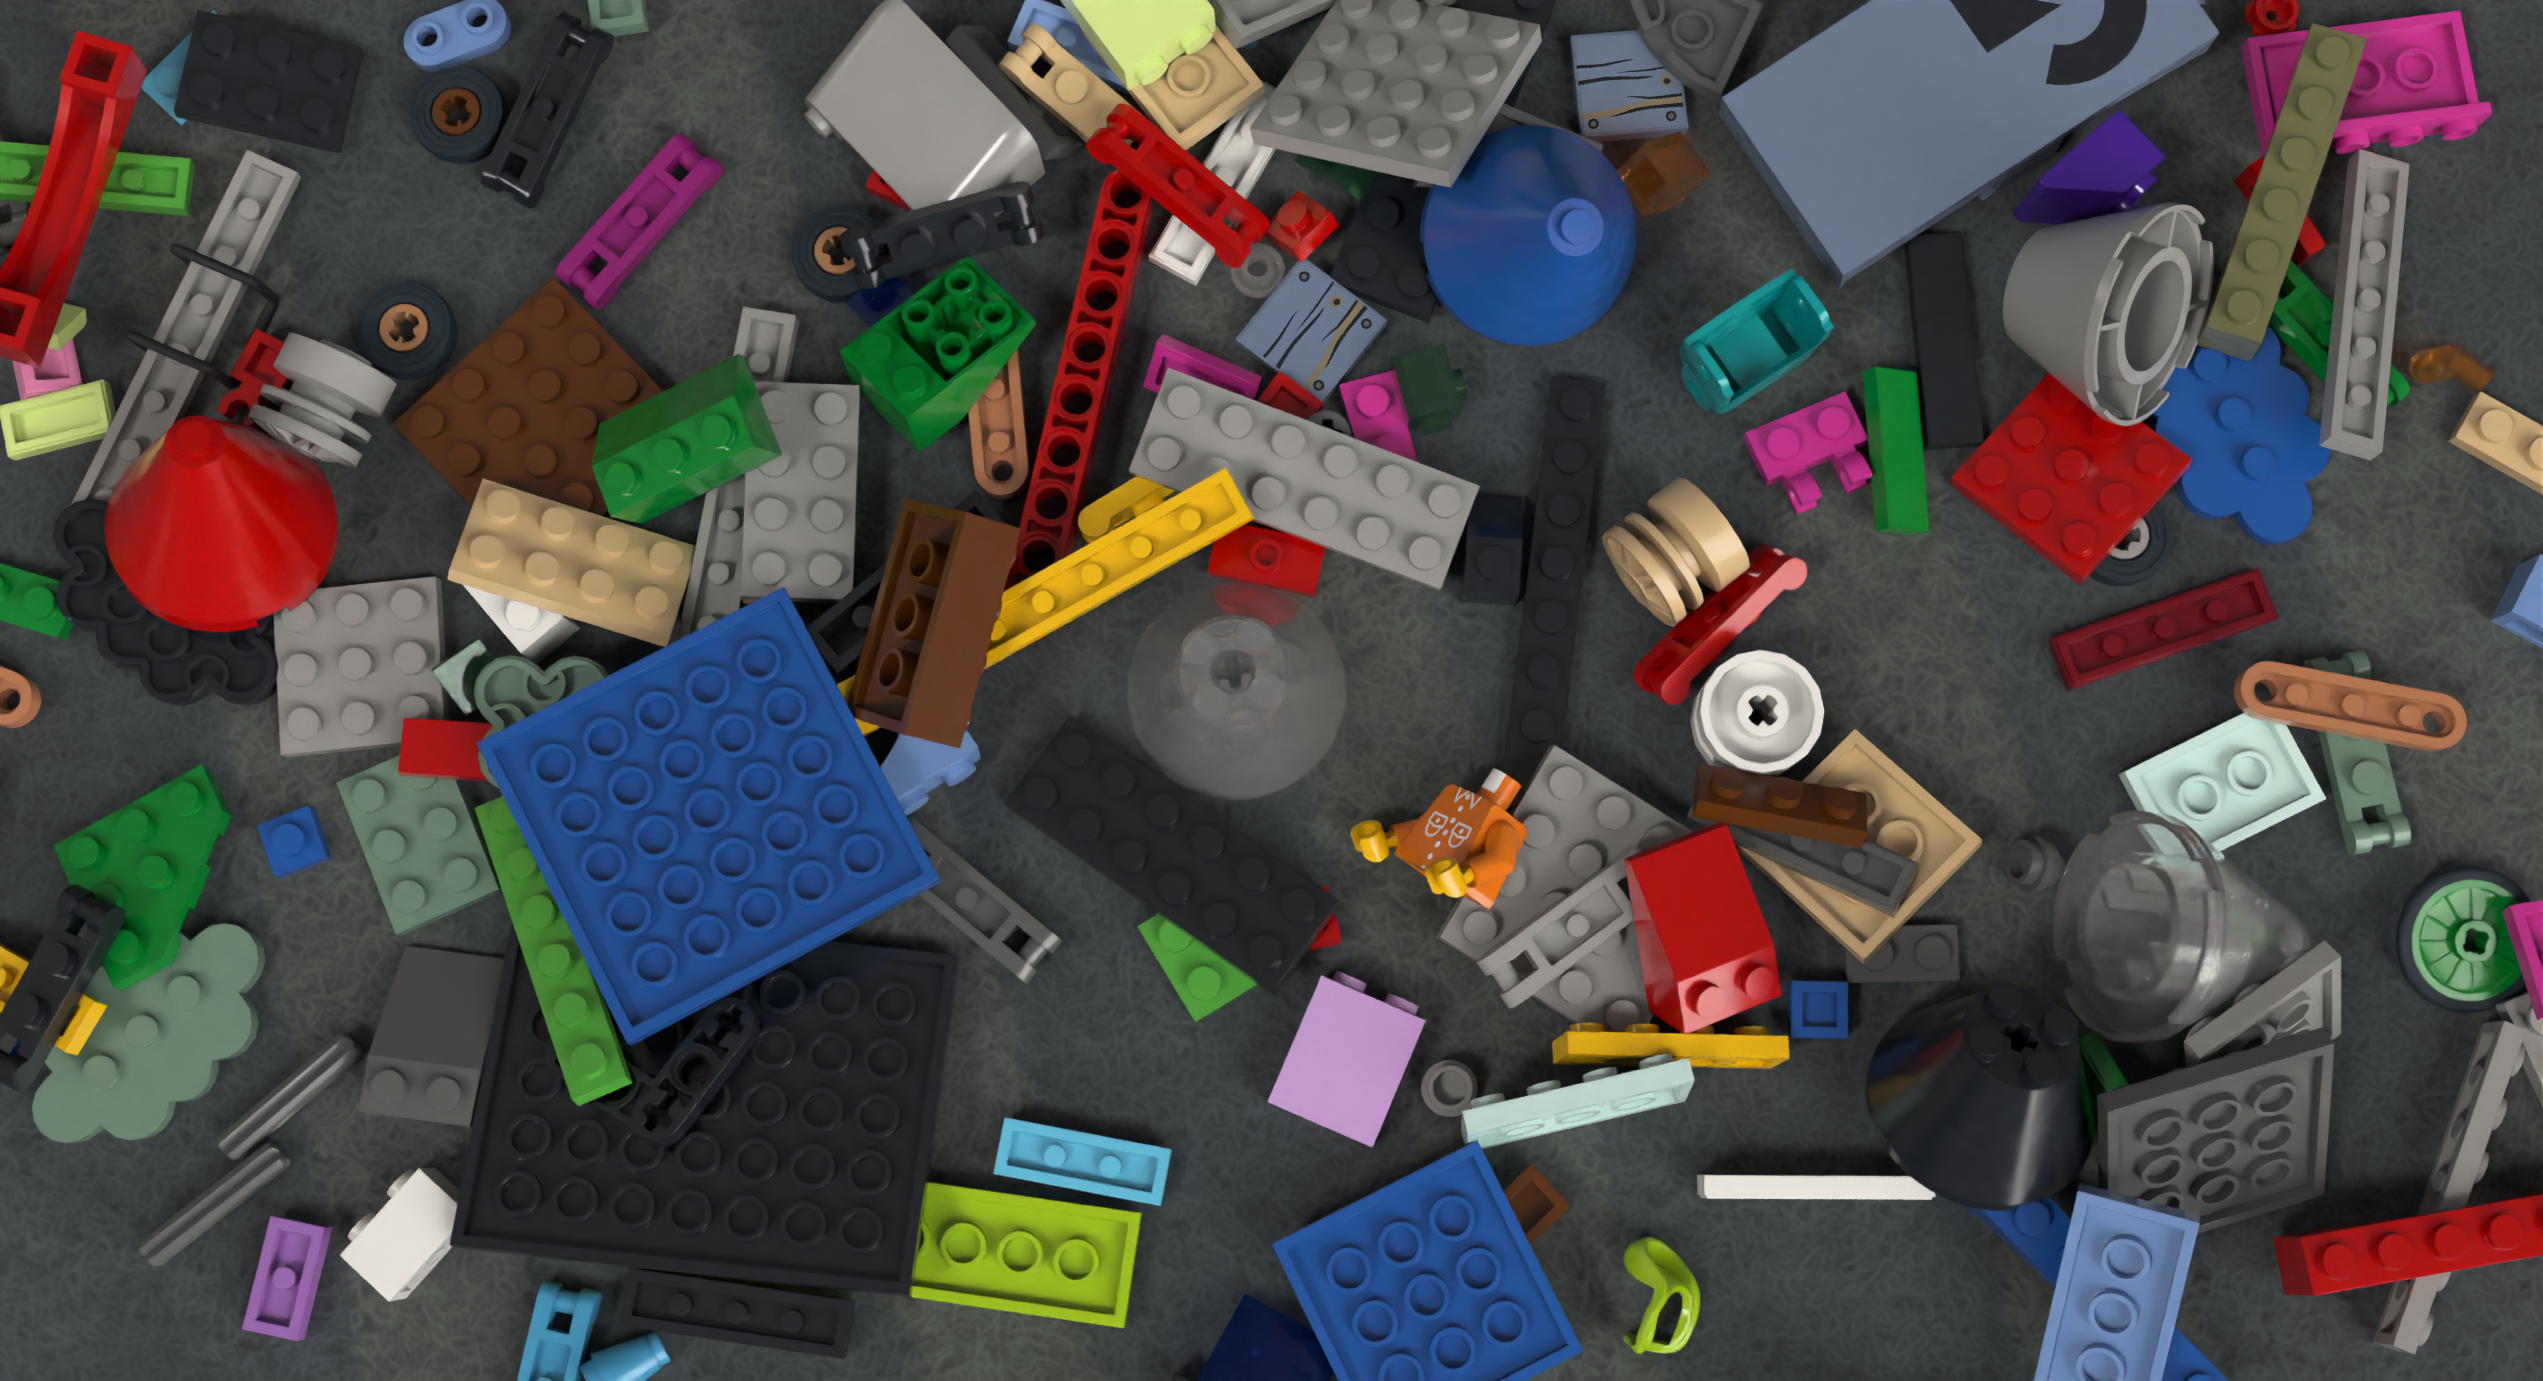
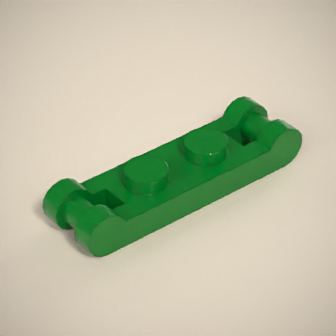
[2268,260,2410,406]

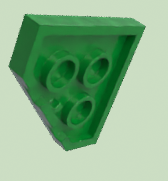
[54,764,232,991]

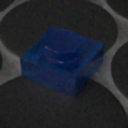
[847,277,914,328]

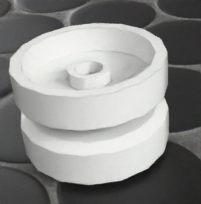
[1690,650,1824,777]

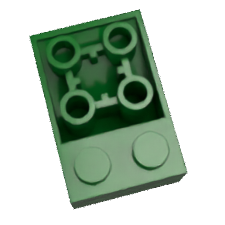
[839,257,1036,453]

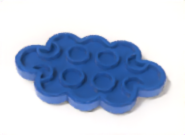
[2148,301,2330,545]

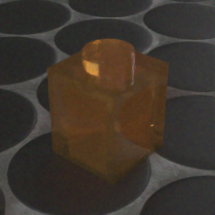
[1617,131,1712,218]

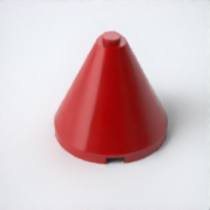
[105,416,339,632]

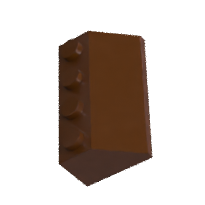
[847,498,1021,748]

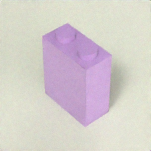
[1268,971,1426,1147]

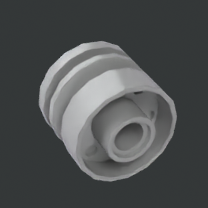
[248,332,397,468]

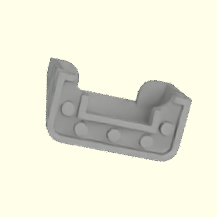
[804,0,1045,218]

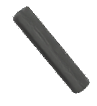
[217,1032,364,1160]
[138,1142,291,1266]

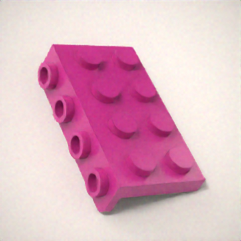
[2241,10,2492,157]

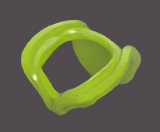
[1623,1237,1701,1354]

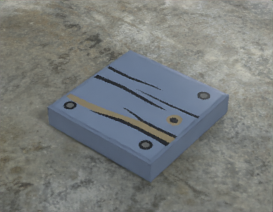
[1569,30,1688,142]
[1235,258,1387,405]

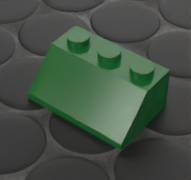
[592,354,782,524]

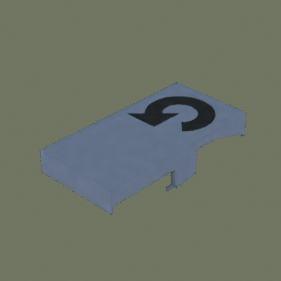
[1719,0,2220,289]

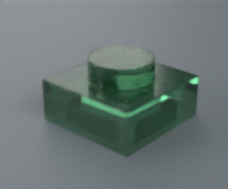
[430,638,494,716]

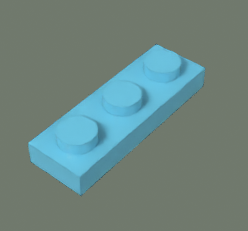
[993,1117,1172,1206]

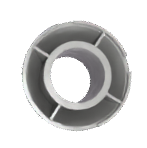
[2003,202,2214,426]

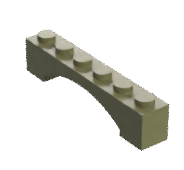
[2197,23,2367,362]

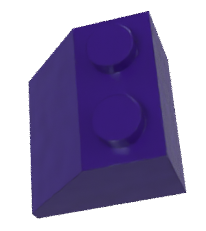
[2013,109,2165,224]

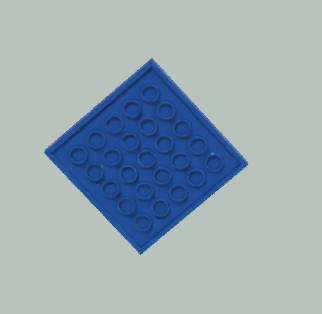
[477,587,941,1046]

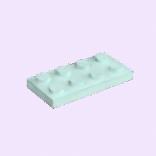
[1461,1054,1695,1149]

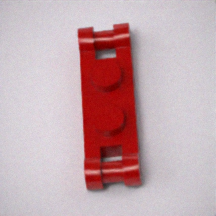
[1086,103,1270,268]
[1633,544,1807,705]

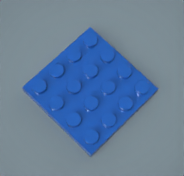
[1272,1140,1583,1381]

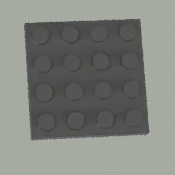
[2097,1027,2335,1234]

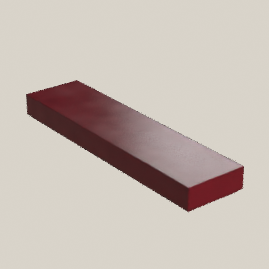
[2047,568,2279,691]

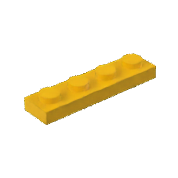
[1552,1022,1790,1069]

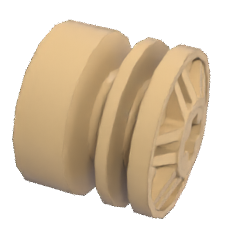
[1602,477,1750,627]

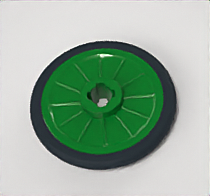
[2396,866,2532,1013]

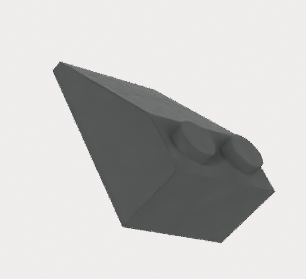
[358,946,504,1127]

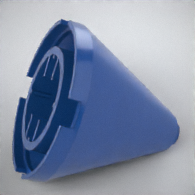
[1420,125,1637,346]

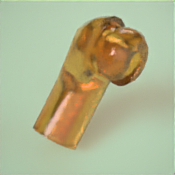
[2409,344,2495,394]

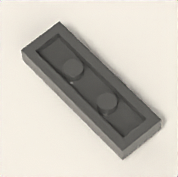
[945,25,1084,160]

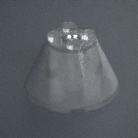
[1127,582,1346,800]

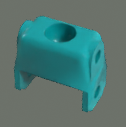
[1679,269,1834,414]

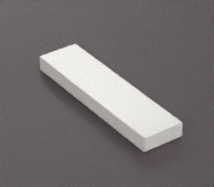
[1148,80,1276,286]
[1697,1175,1936,1200]

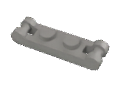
[1476,843,1644,1009]

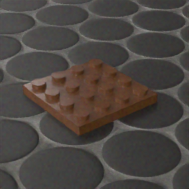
[393,277,663,518]

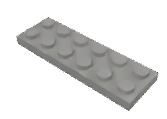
[1129,368,1480,591]

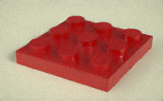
[1950,373,2192,585]

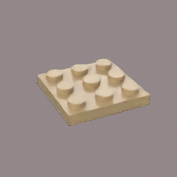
[1738,729,1982,964]

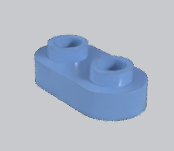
[404,0,511,72]

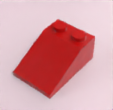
[1624,822,1781,1034]

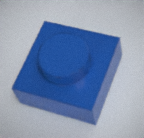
[256,805,333,878]
[1788,980,1848,1040]

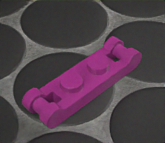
[555,132,724,310]

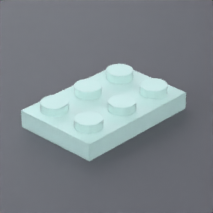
[2118,713,2326,874]

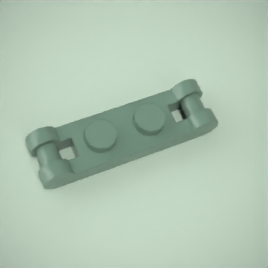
[2303,650,2411,855]

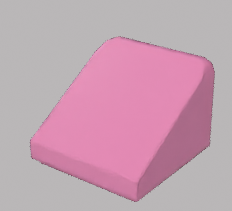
[12,338,83,400]

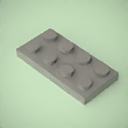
[740,381,860,603]

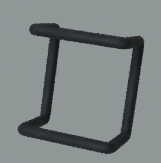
[125,243,279,389]

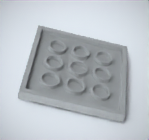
[1250,0,1542,188]
[1436,745,1693,1032]

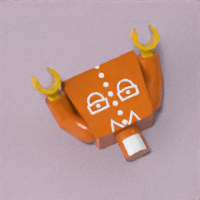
[1351,768,1527,910]

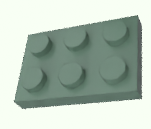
[336,755,502,936]

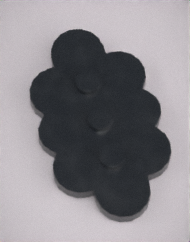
[53,499,279,706]

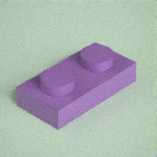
[242,1215,333,1341]

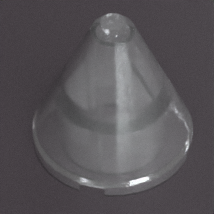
[2052,810,2310,1044]

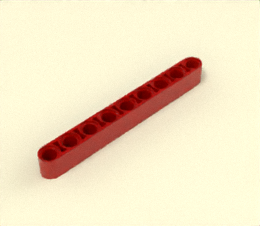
[1004,170,1153,641]

